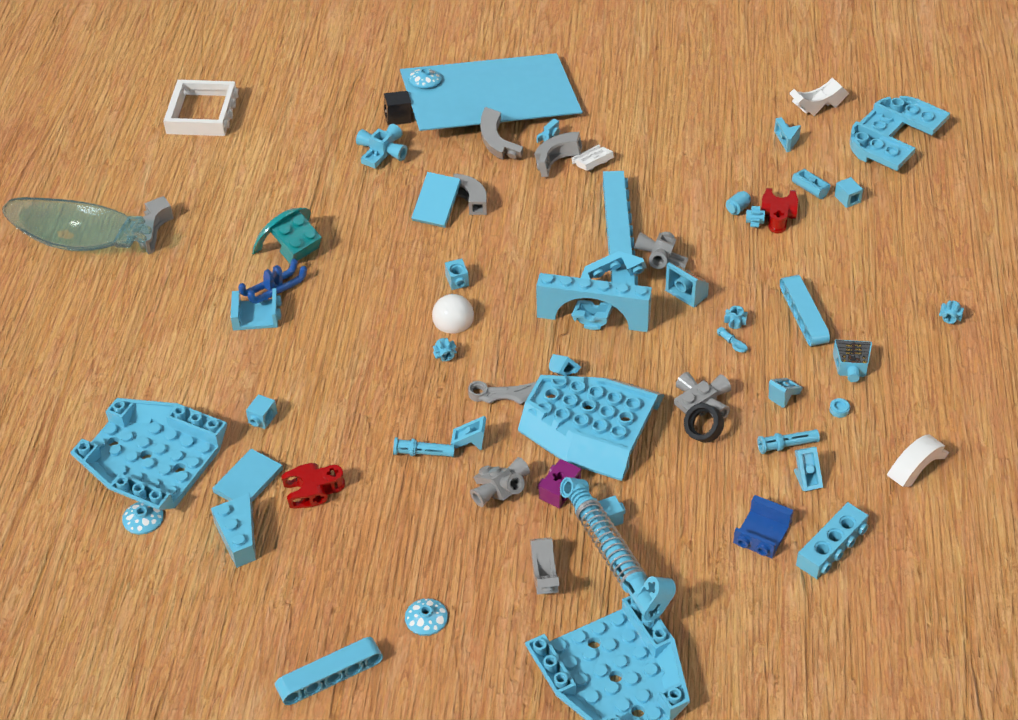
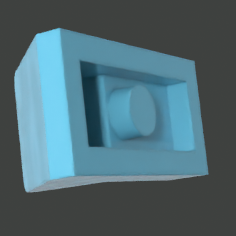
[774,117,801,152]
[769,378,803,408]
[451,416,486,450]
[794,447,823,491]

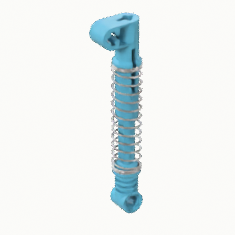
[560,477,676,620]

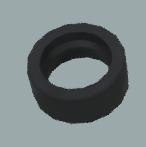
[684,403,724,443]

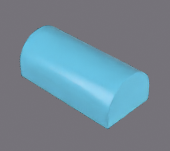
[792,169,831,199]

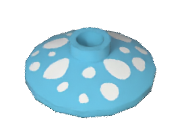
[408,68,441,88]
[122,502,163,535]
[405,599,448,636]

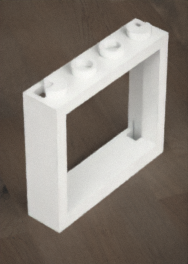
[163,80,239,136]

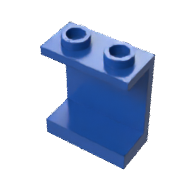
[733,495,794,558]

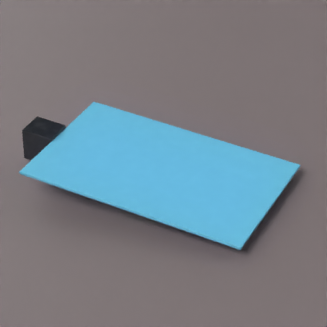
[384,53,582,131]

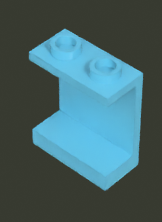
[230,288,282,331]

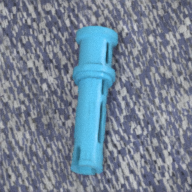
[757,429,820,454]
[393,437,455,457]

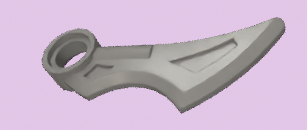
[468,381,537,405]

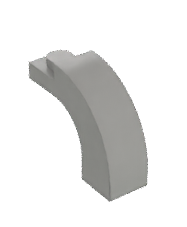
[480,107,523,160]
[534,132,582,177]
[453,174,487,215]
[530,537,559,594]

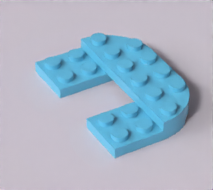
[850,96,950,171]

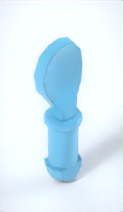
[717,327,747,352]

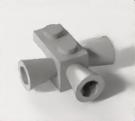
[633,232,688,269]
[674,372,731,419]
[470,457,530,507]

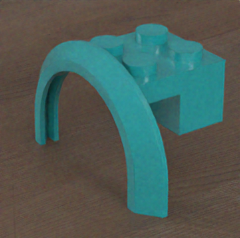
[252,208,322,264]

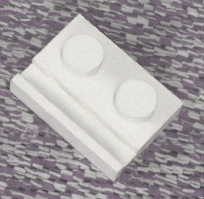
[571,145,614,171]

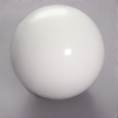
[432,294,474,334]

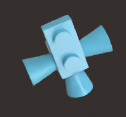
[356,124,408,169]

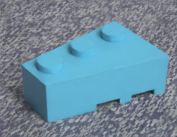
[211,493,256,568]

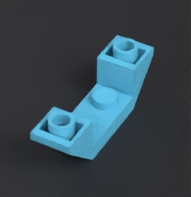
[580,251,647,299]

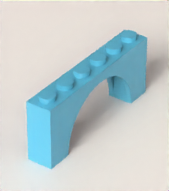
[536,273,652,332]

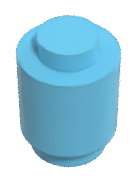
[726,191,751,215]

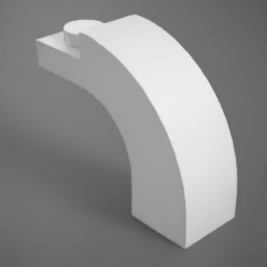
[887,434,949,487]

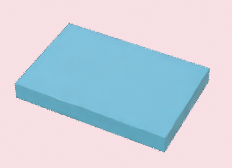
[411,172,461,228]
[212,449,283,502]

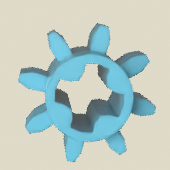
[746,206,765,228]
[939,300,964,324]
[724,306,748,329]
[433,338,457,361]

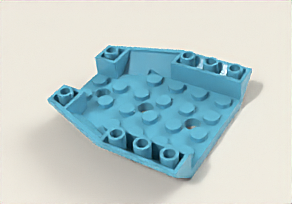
[518,375,664,481]
[70,398,227,510]
[525,596,690,720]

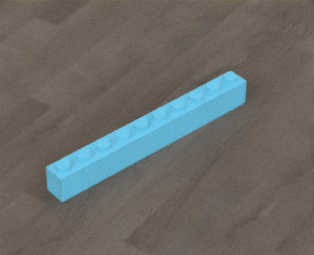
[603,171,638,308]

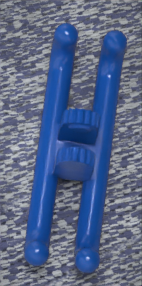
[238,259,307,304]

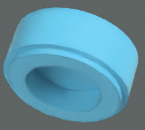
[829,398,850,418]

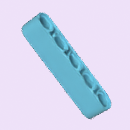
[780,275,830,346]
[275,637,383,705]

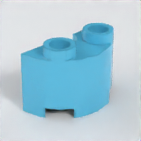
[571,300,613,330]

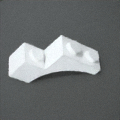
[789,78,849,116]

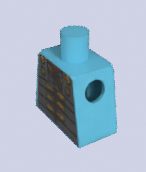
[833,340,872,382]

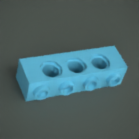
[796,502,869,579]

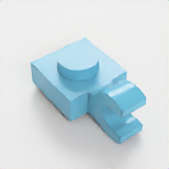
[536,119,560,143]

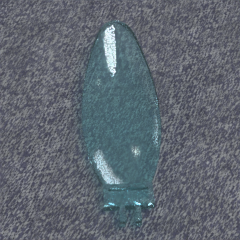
[2,197,152,251]

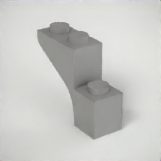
[131,196,174,255]

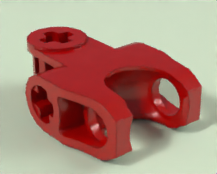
[761,188,798,233]
[281,463,345,509]

